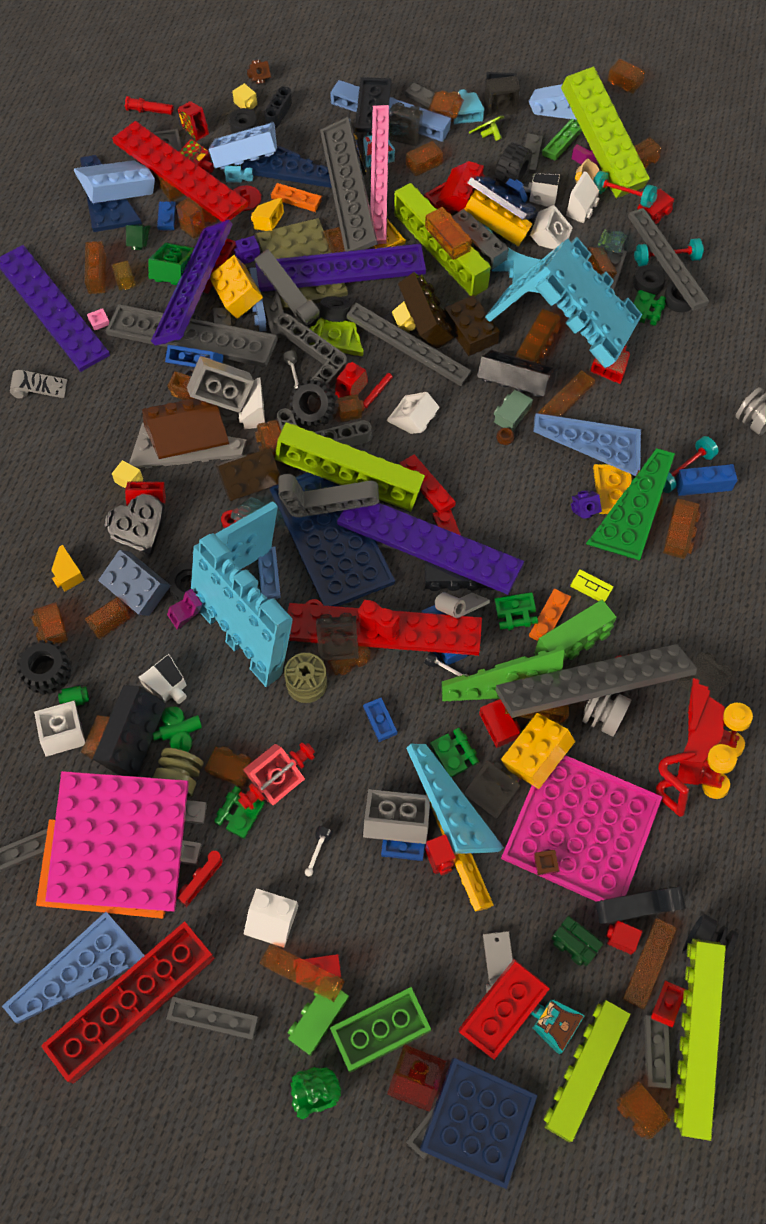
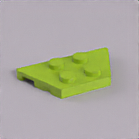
[309,317,364,356]

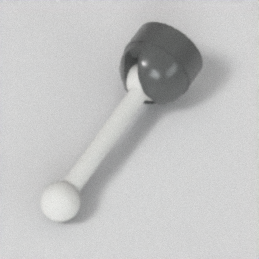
[283,351,299,388]

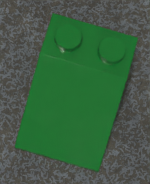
[148,243,194,285]

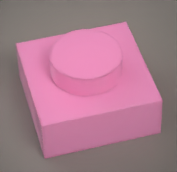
[87,308,110,331]

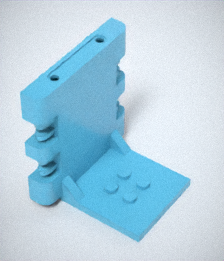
[485,237,642,368]
[191,501,293,687]

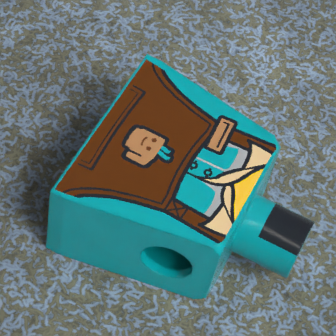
[531,999,584,1054]

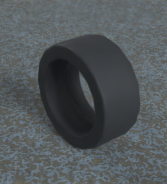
[664,282,691,313]

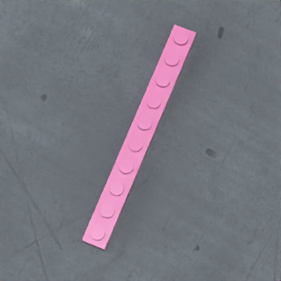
[370,105,389,244]

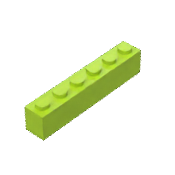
[544,1000,630,1142]

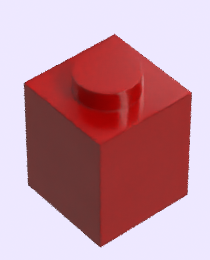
[606,921,642,955]

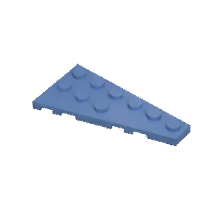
[533,413,641,476]
[2,912,145,1024]

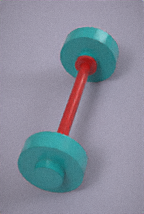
[593,171,657,208]
[634,238,704,267]
[663,436,718,493]

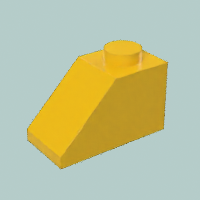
[251,198,284,231]
[51,545,85,592]

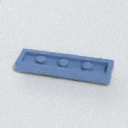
[250,268,266,332]

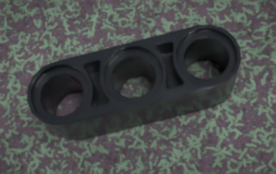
[265,86,292,128]

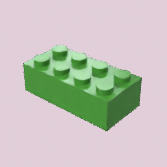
[534,600,617,664]
[330,987,431,1073]

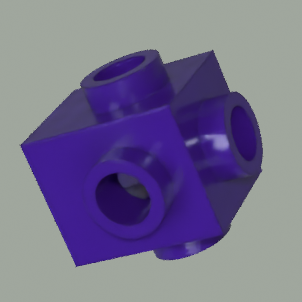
[234,236,260,264]
[571,490,602,518]

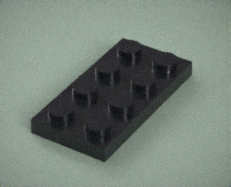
[355,77,392,133]

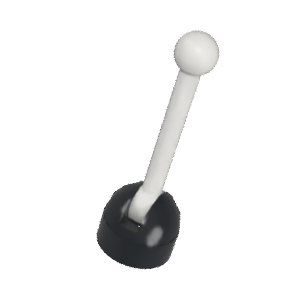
[424,652,468,676]
[305,826,333,877]

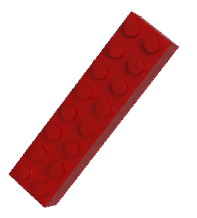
[41,921,215,1084]

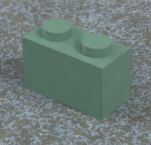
[494,390,533,432]

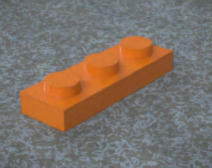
[271,183,322,212]
[529,588,571,641]

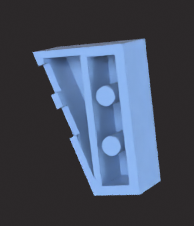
[529,84,577,120]

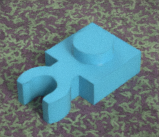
[224,166,253,182]

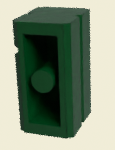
[551,915,604,966]

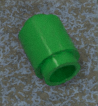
[58,685,89,706]

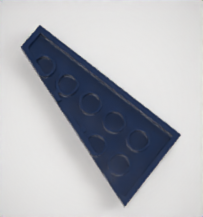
[242,146,332,188]
[80,155,142,232]

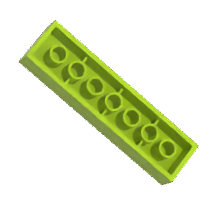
[561,67,650,198]
[394,183,491,296]
[275,422,425,512]
[674,939,725,1141]

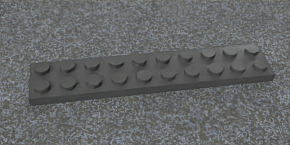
[320,117,378,252]
[106,304,278,367]
[496,644,697,718]

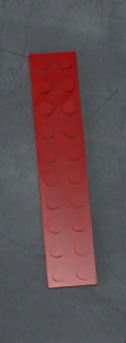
[112,121,248,222]
[288,603,482,656]

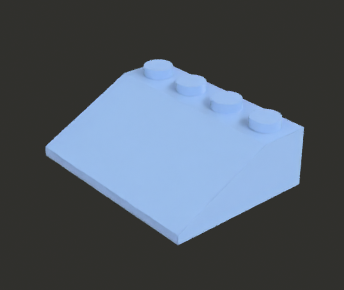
[209,122,277,169]
[74,160,155,203]

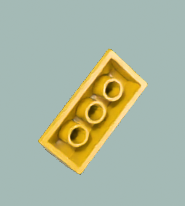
[465,189,532,247]

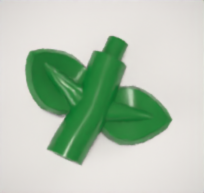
[153,707,202,752]

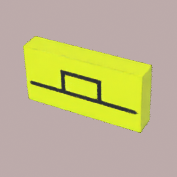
[570,570,613,602]

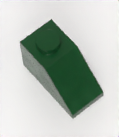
[126,224,150,250]

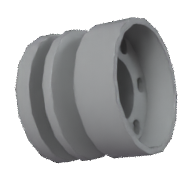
[735,387,766,436]
[582,694,631,737]

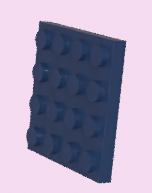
[468,176,538,220]
[419,1058,538,1189]

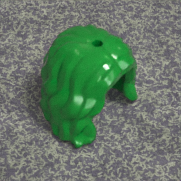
[291,1067,341,1119]

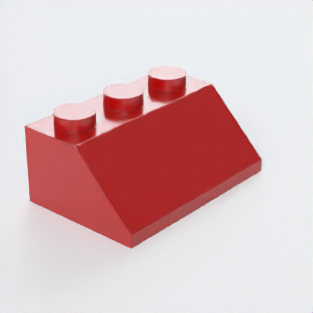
[436,161,484,212]

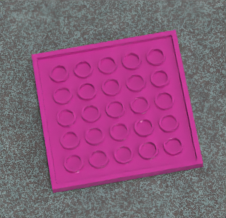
[501,755,662,901]
[45,771,189,911]

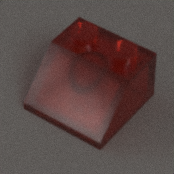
[387,1045,446,1112]

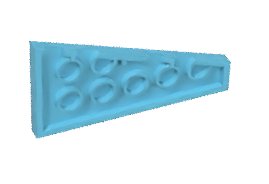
[406,744,504,854]

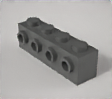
[449,209,509,270]

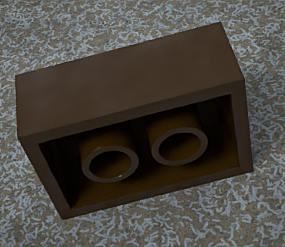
[444,295,500,356]
[216,447,280,501]

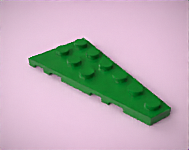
[586,448,675,561]

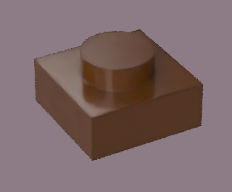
[533,850,559,875]

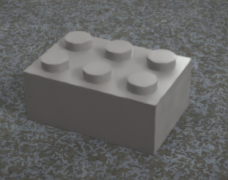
[187,356,254,413]
[363,789,430,844]

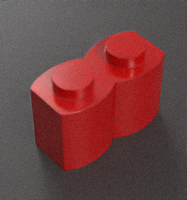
[357,600,400,639]

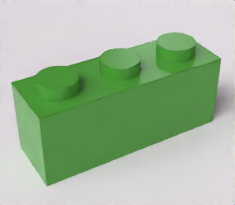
[288,981,349,1056]

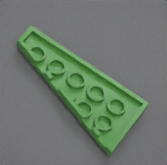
[442,645,564,701]

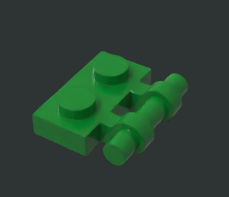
[633,290,666,326]
[495,592,538,630]
[430,728,479,778]
[214,786,265,839]

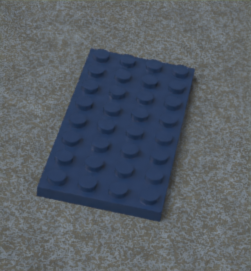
[269,473,395,607]

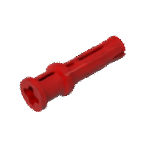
[125,96,173,115]

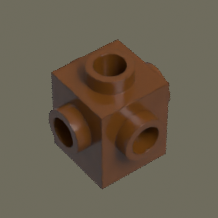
[247,59,271,84]

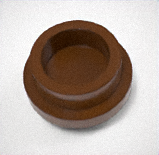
[496,428,514,445]

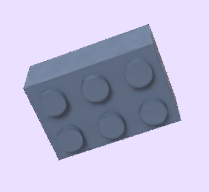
[98,550,171,616]

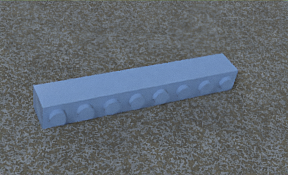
[331,80,451,142]

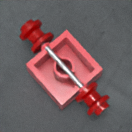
[238,742,315,810]

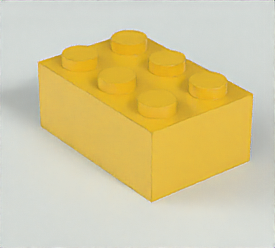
[210,255,263,319]
[501,713,575,789]

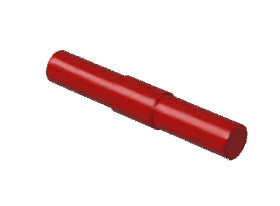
[361,373,393,409]

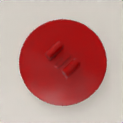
[233,185,261,211]

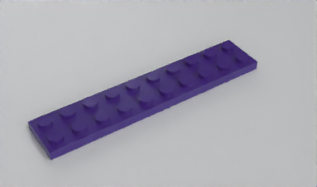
[151,220,233,346]
[256,244,426,292]
[0,245,110,372]
[337,503,524,595]

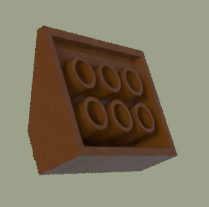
[142,398,229,459]

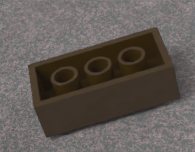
[398,272,454,349]

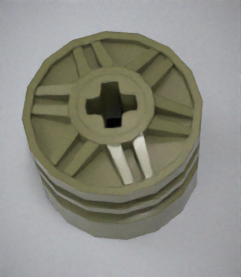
[284,653,327,703]
[152,748,204,797]

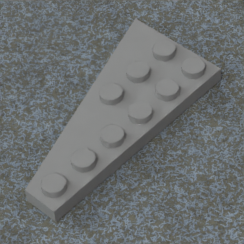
[129,422,247,468]

